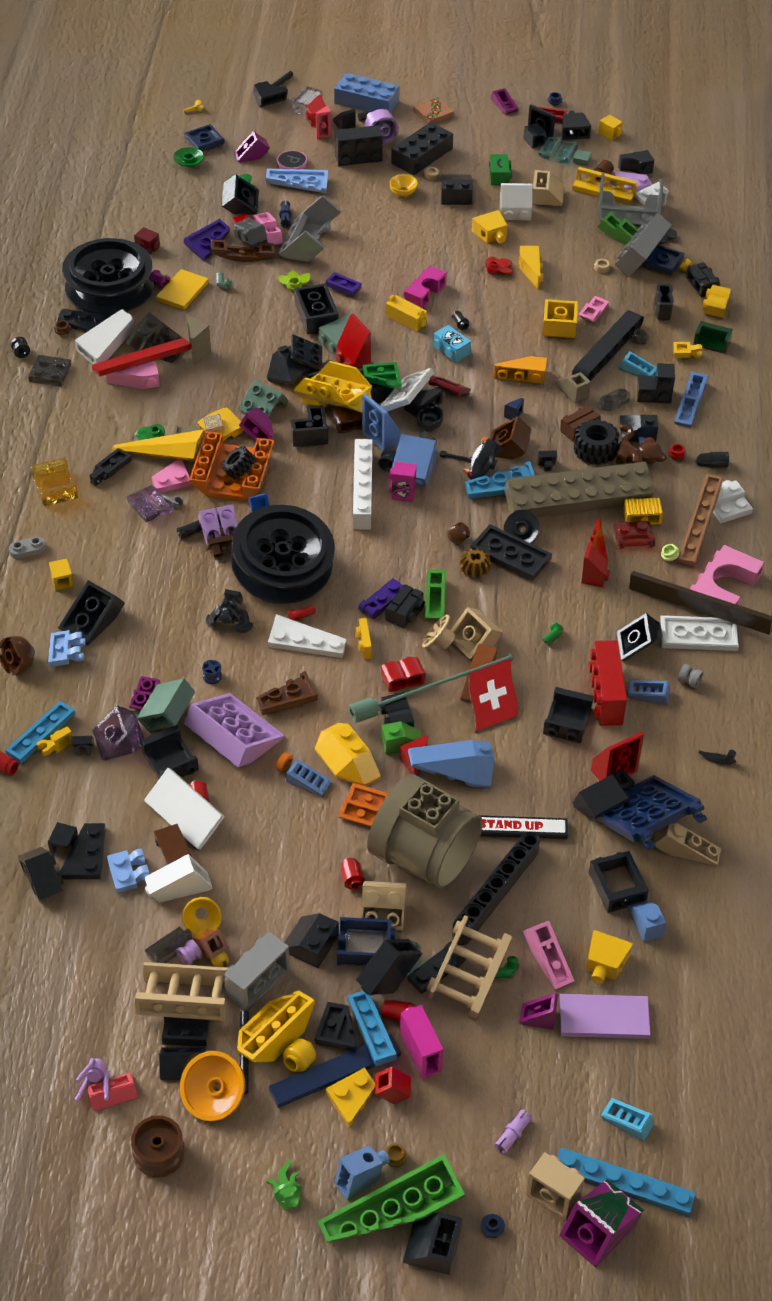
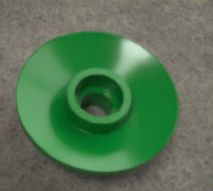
[173,147,204,167]

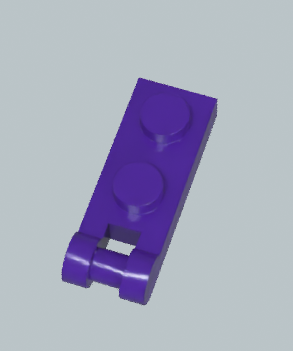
[358,578,404,619]

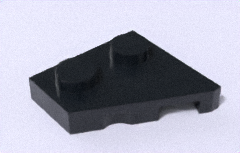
[314,1002,357,1052]

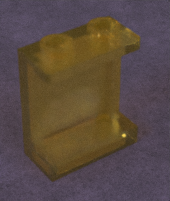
[31,457,78,507]

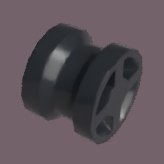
[10,337,30,358]
[378,449,396,471]

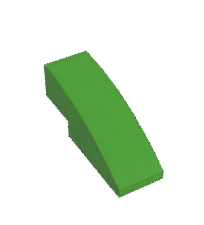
[597,212,638,244]
[425,569,446,620]

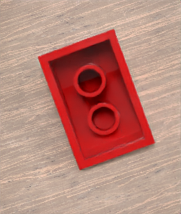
[335,314,371,370]
[591,732,644,781]

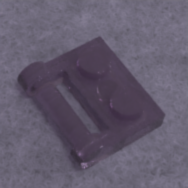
[127,485,174,522]

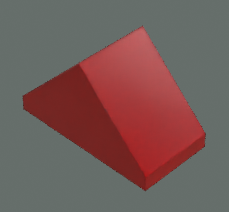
[400,736,428,777]

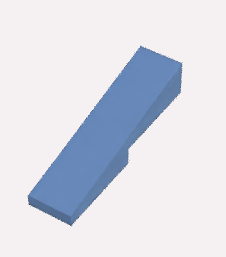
[674,371,708,427]

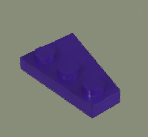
[183,219,230,261]

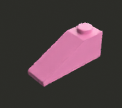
[106,361,160,389]
[523,920,574,990]

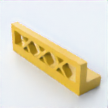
[572,167,637,205]

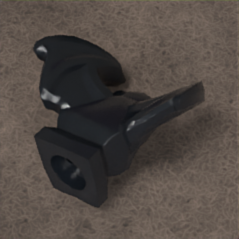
[206,589,253,633]

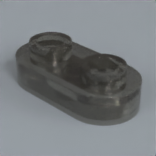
[599,388,630,411]

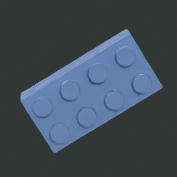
[334,73,400,113]

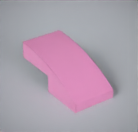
[579,296,609,322]

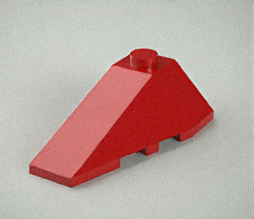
[581,519,610,587]

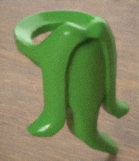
[266,1158,302,1211]

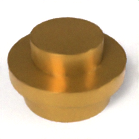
[385,1143,407,1167]

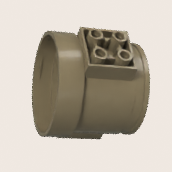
[367,774,483,889]

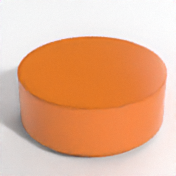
[275,751,293,772]

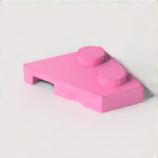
[152,459,191,494]

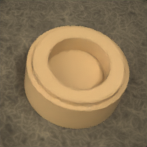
[424,167,439,180]
[594,259,611,273]

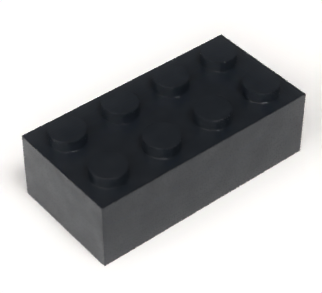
[391,122,453,175]

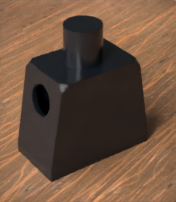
[562,110,591,140]

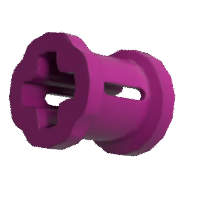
[149,269,171,289]

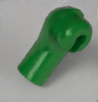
[542,622,564,646]
[495,956,520,979]

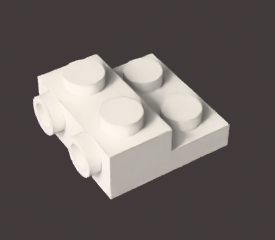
[713,480,753,523]

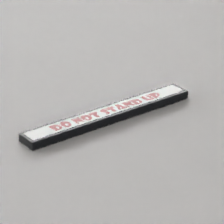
[479,815,568,839]

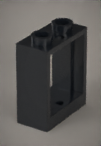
[589,851,649,913]

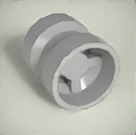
[677,664,703,689]

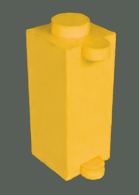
[386,295,427,332]

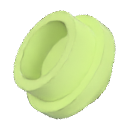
[661,544,680,561]

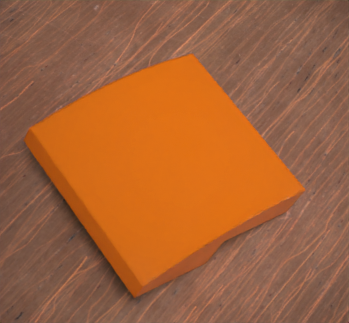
[338,783,389,827]

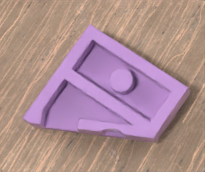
[613,171,652,191]

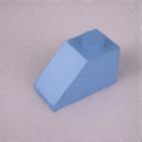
[628,900,666,942]

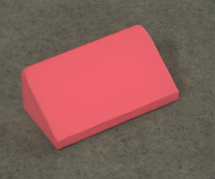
[316,106,331,139]
[87,1073,138,1111]

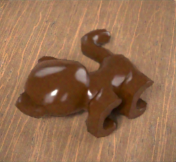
[616,424,667,465]

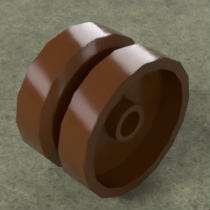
[131,1115,184,1177]

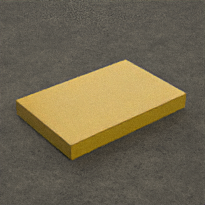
[156,269,209,310]

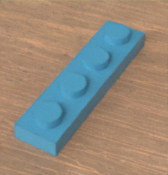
[5,701,76,764]
[347,991,397,1066]

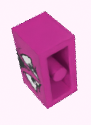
[389,461,417,502]

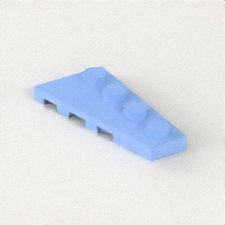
[266,169,328,194]

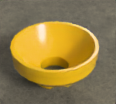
[390,174,418,198]
[182,897,222,935]

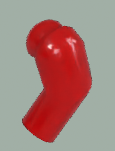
[287,605,316,621]

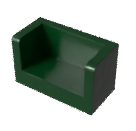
[693,321,733,354]

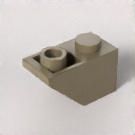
[556,372,591,403]

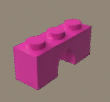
[403,266,446,309]

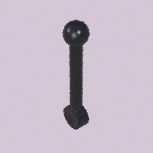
[440,451,472,463]

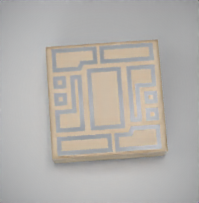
[203,413,224,432]

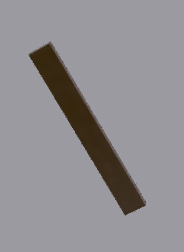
[629,571,772,635]

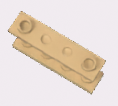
[427,915,512,1020]
[135,962,228,1021]

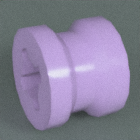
[176,940,203,965]

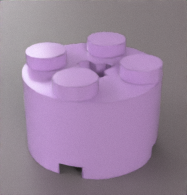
[365,109,399,145]

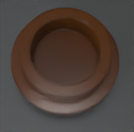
[54,320,71,335]

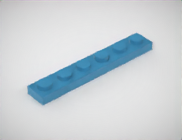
[557,1147,696,1217]

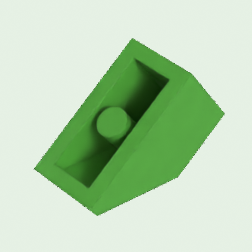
[381,721,422,755]

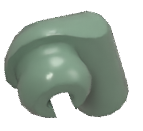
[216,272,233,290]

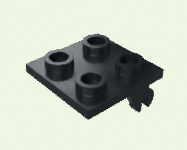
[289,334,322,371]

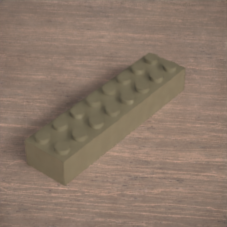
[504,462,654,517]

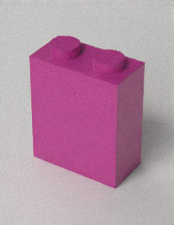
[400,1005,444,1080]

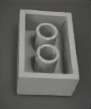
[224,932,290,1011]

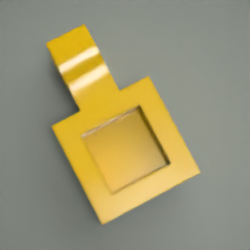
[673,342,703,358]
[37,727,72,756]

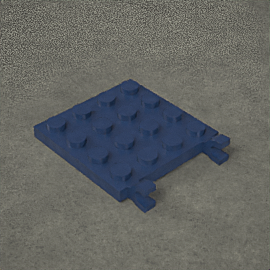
[592,775,707,850]

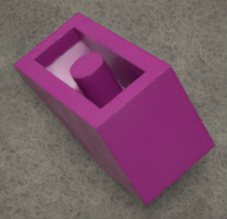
[234,131,270,162]
[239,407,274,440]

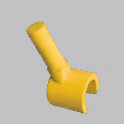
[183,100,203,113]

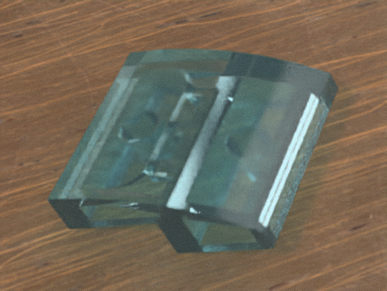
[538,137,578,163]

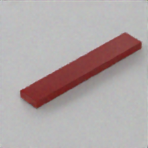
[92,338,192,376]

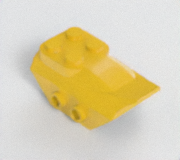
[293,361,372,413]

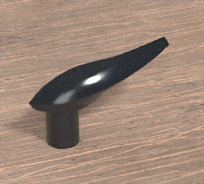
[699,750,736,764]

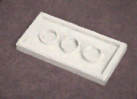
[381,368,434,411]
[660,616,739,651]
[144,768,225,850]

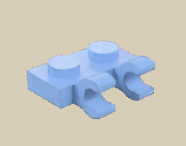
[48,630,85,667]
[107,849,149,894]

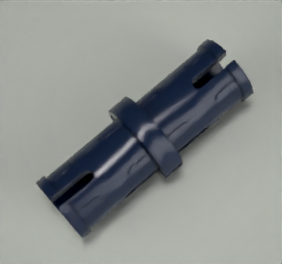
[279,201,292,228]

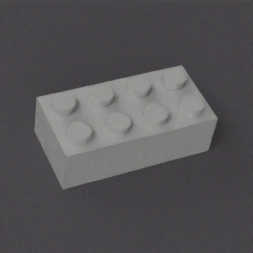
[615,212,672,277]

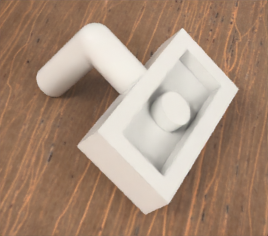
[635,182,668,206]

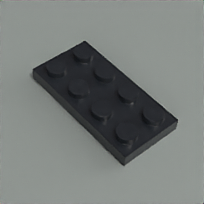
[470,524,552,581]

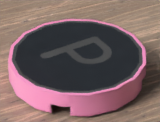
[277,150,307,169]

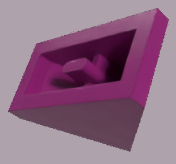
[520,992,558,1030]

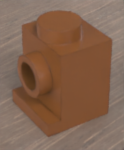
[192,929,229,959]

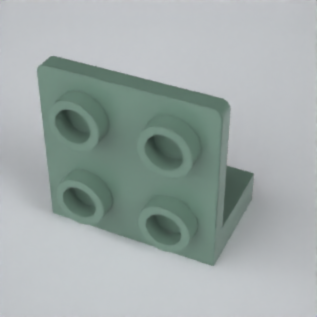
[238,380,289,418]

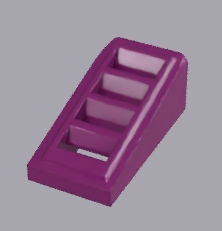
[491,88,519,114]

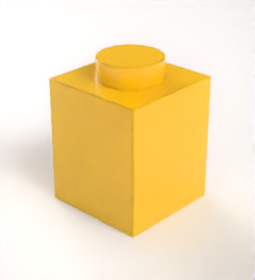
[598,115,623,140]
[49,559,74,591]

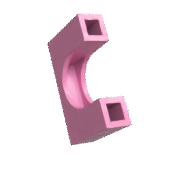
[690,545,764,605]

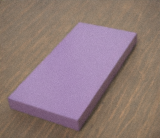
[559,994,650,1039]

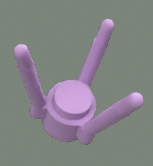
[75,1058,110,1102]

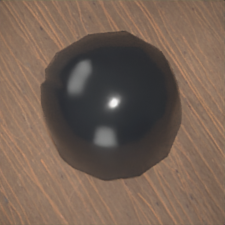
[417,405,443,431]

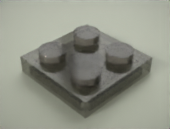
[28,355,72,387]

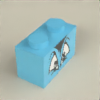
[433,325,471,362]

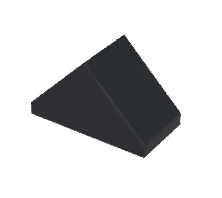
[333,109,356,130]

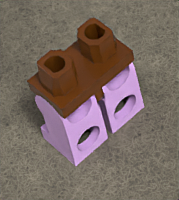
[198,504,238,558]

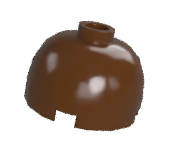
[0,636,35,675]

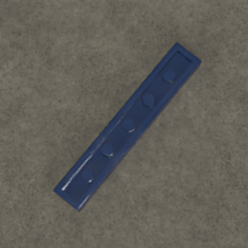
[269,1034,401,1108]

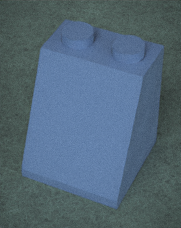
[392,434,438,486]

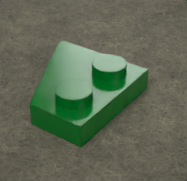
[363,362,402,389]

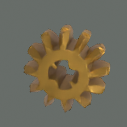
[460,547,491,578]

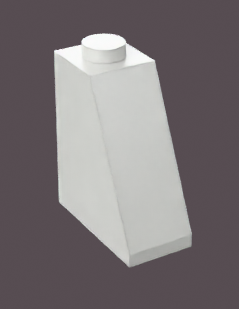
[145,854,213,903]

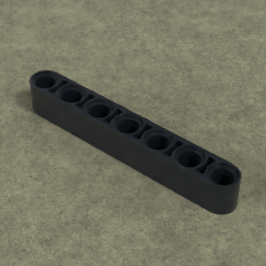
[572,310,644,382]
[452,831,540,945]

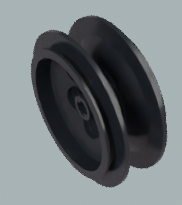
[62,238,154,315]
[231,505,335,604]

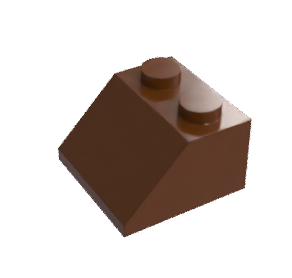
[490,416,532,459]

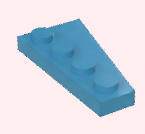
[465,461,535,499]

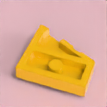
[326,1068,375,1127]

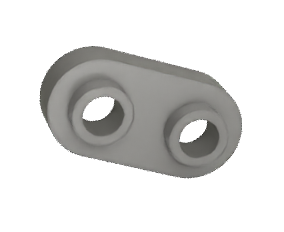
[9,537,46,559]

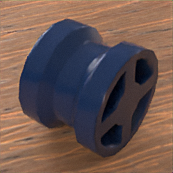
[202,660,222,684]

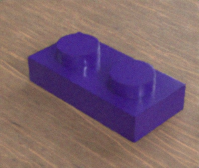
[326,272,362,297]

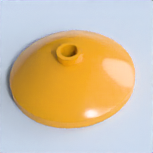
[180,1051,245,1121]

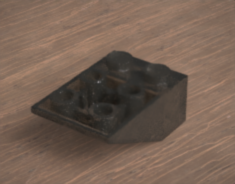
[126,312,183,364]

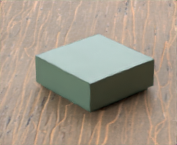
[573,150,592,165]

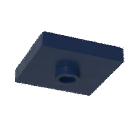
[184,124,225,151]
[642,244,685,275]

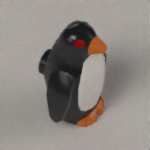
[463,437,503,480]

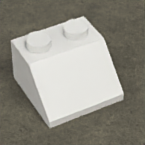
[499,183,532,221]

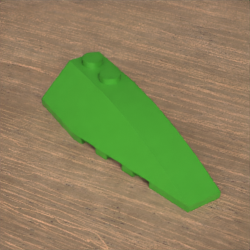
[317,1154,466,1243]

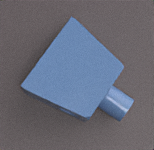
[334,1146,390,1201]

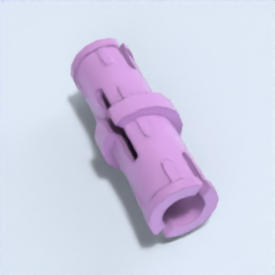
[494,1110,532,1154]

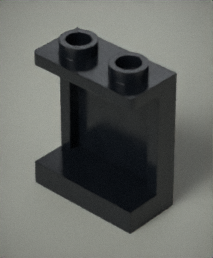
[543,687,594,743]
[141,725,199,779]

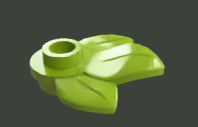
[278,270,310,291]

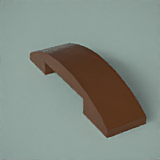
[211,239,275,262]

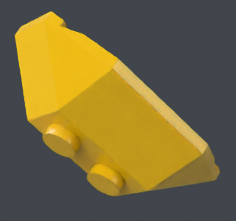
[315,723,381,786]
[237,990,315,1062]

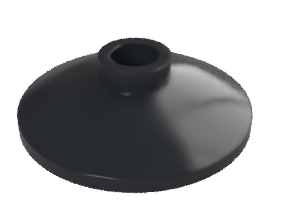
[504,510,539,543]

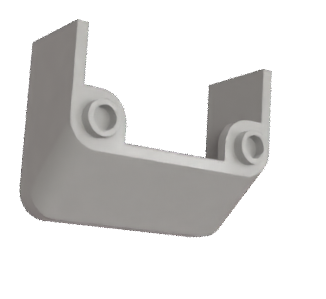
[598,173,664,225]
[278,195,342,262]

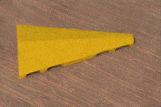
[112,430,204,462]

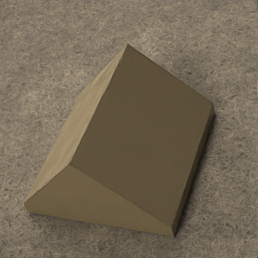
[187,316,211,364]

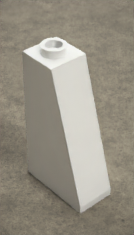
[75,309,134,364]

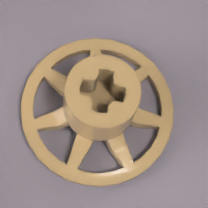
[422,615,455,650]

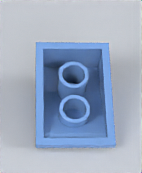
[362,394,401,451]

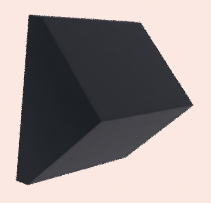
[572,775,629,819]

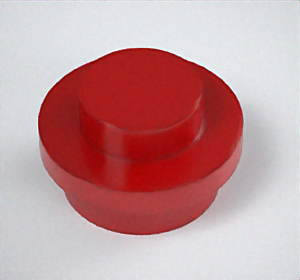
[668,444,686,460]

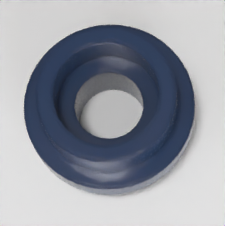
[548,92,562,106]
[481,1214,505,1238]

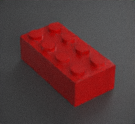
[588,640,627,726]

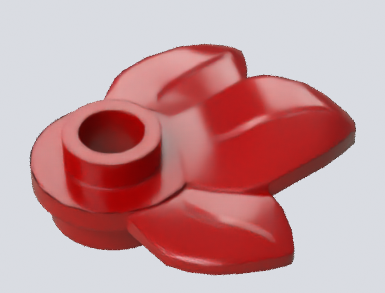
[485,257,513,275]

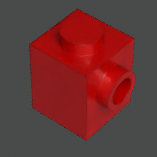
[375,1067,411,1104]

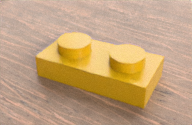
[356,618,372,660]

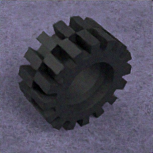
[222,446,255,480]

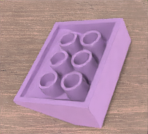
[184,693,285,767]

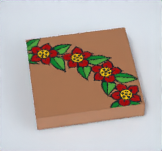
[413,97,454,123]

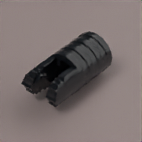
[695,452,729,467]

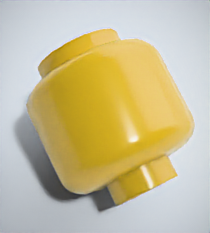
[283,1038,316,1072]

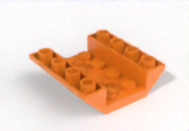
[189,431,274,502]

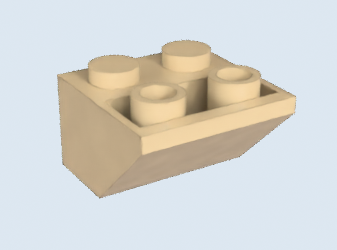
[532,170,564,206]
[361,881,406,930]

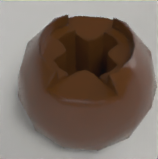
[447,522,470,545]

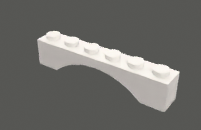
[353,439,372,530]

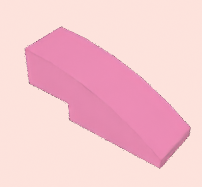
[253,212,283,245]

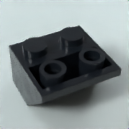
[403,1212,462,1275]

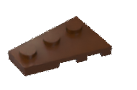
[256,671,318,716]

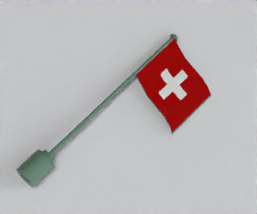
[348,654,518,732]

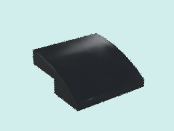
[162,1017,210,1046]

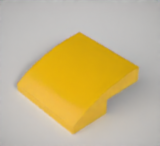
[197,407,244,441]

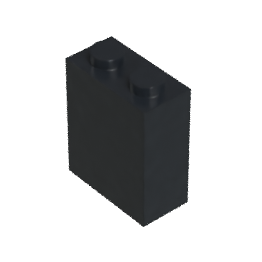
[356,939,423,995]

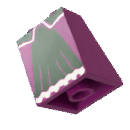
[559,1179,644,1267]

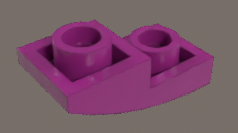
[129,676,160,710]

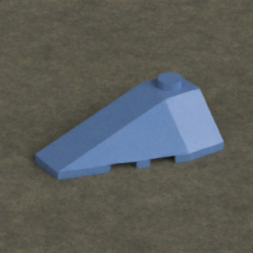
[408,740,494,788]

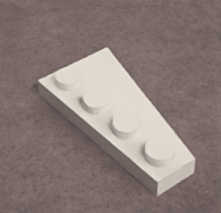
[268,614,346,658]

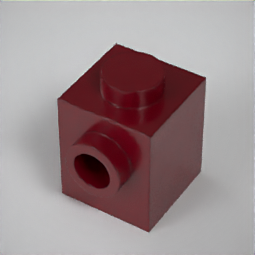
[134,227,160,255]

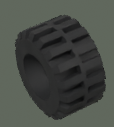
[574,419,619,465]

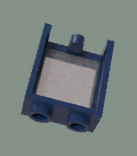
[337,917,395,965]

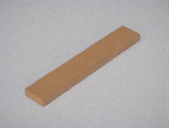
[677,474,724,567]

